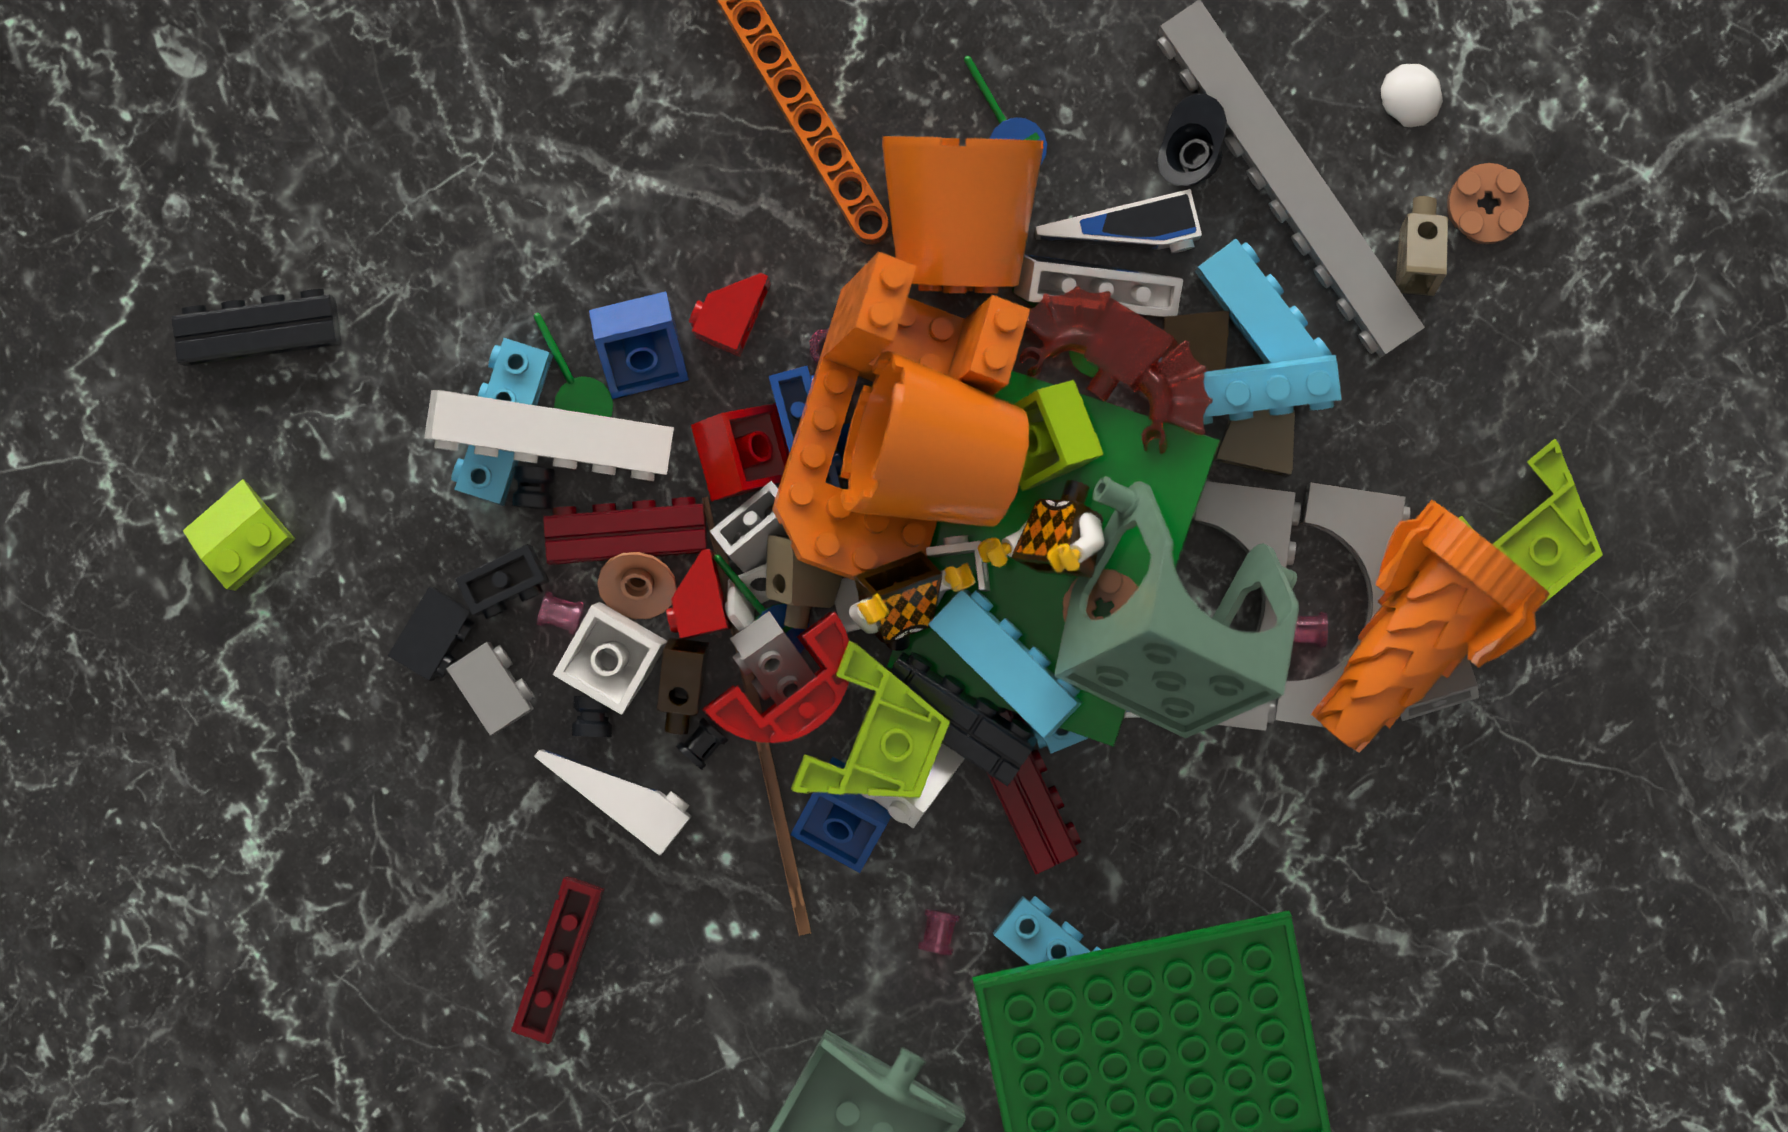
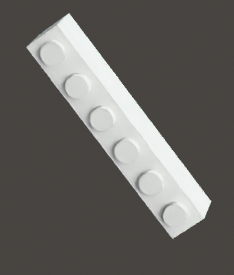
[424,390,674,481]

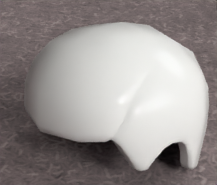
[1381,64,1443,127]

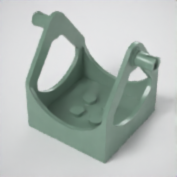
[1054,476,1299,738]
[768,1029,966,1132]

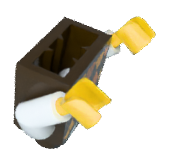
[977,480,1104,578]
[849,551,976,651]

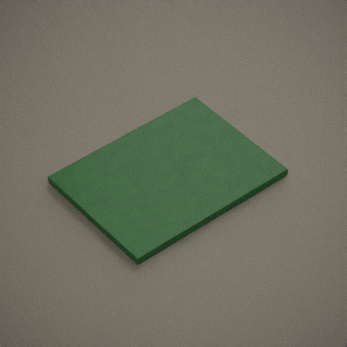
[887,371,1220,747]
[972,910,1331,1132]

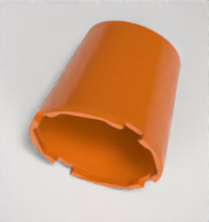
[882,136,1043,293]
[841,351,1029,527]

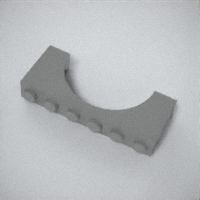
[1193,481,1301,731]
[1274,483,1410,728]

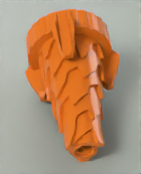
[1311,500,1550,753]

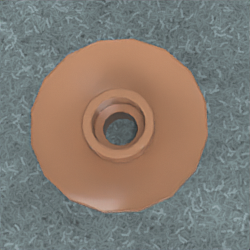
[597,552,677,619]

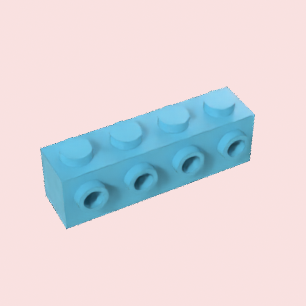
[1195,239,1332,364]
[451,338,553,506]
[1175,355,1342,426]
[928,590,1083,738]
[993,896,1102,965]

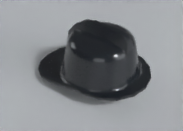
[1157,94,1227,186]

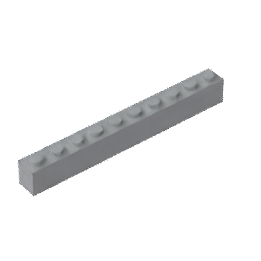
[1157,0,1425,358]

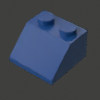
[589,291,689,399]
[790,756,891,873]

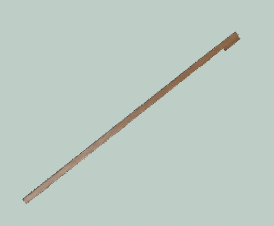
[702,496,811,936]

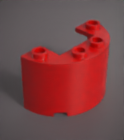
[701,612,849,743]

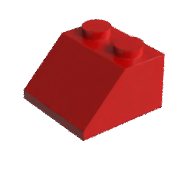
[689,273,771,357]
[691,403,790,501]
[666,549,731,639]

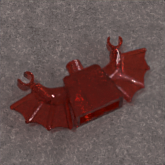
[1019,286,1213,454]

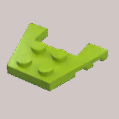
[1459,439,1603,605]
[791,641,950,798]

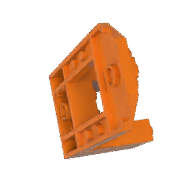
[772,252,1030,581]

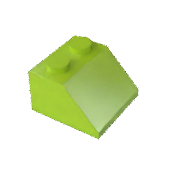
[1013,380,1104,491]
[183,479,295,591]

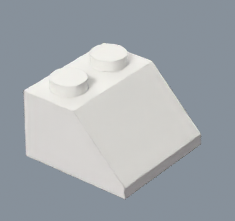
[553,602,668,715]

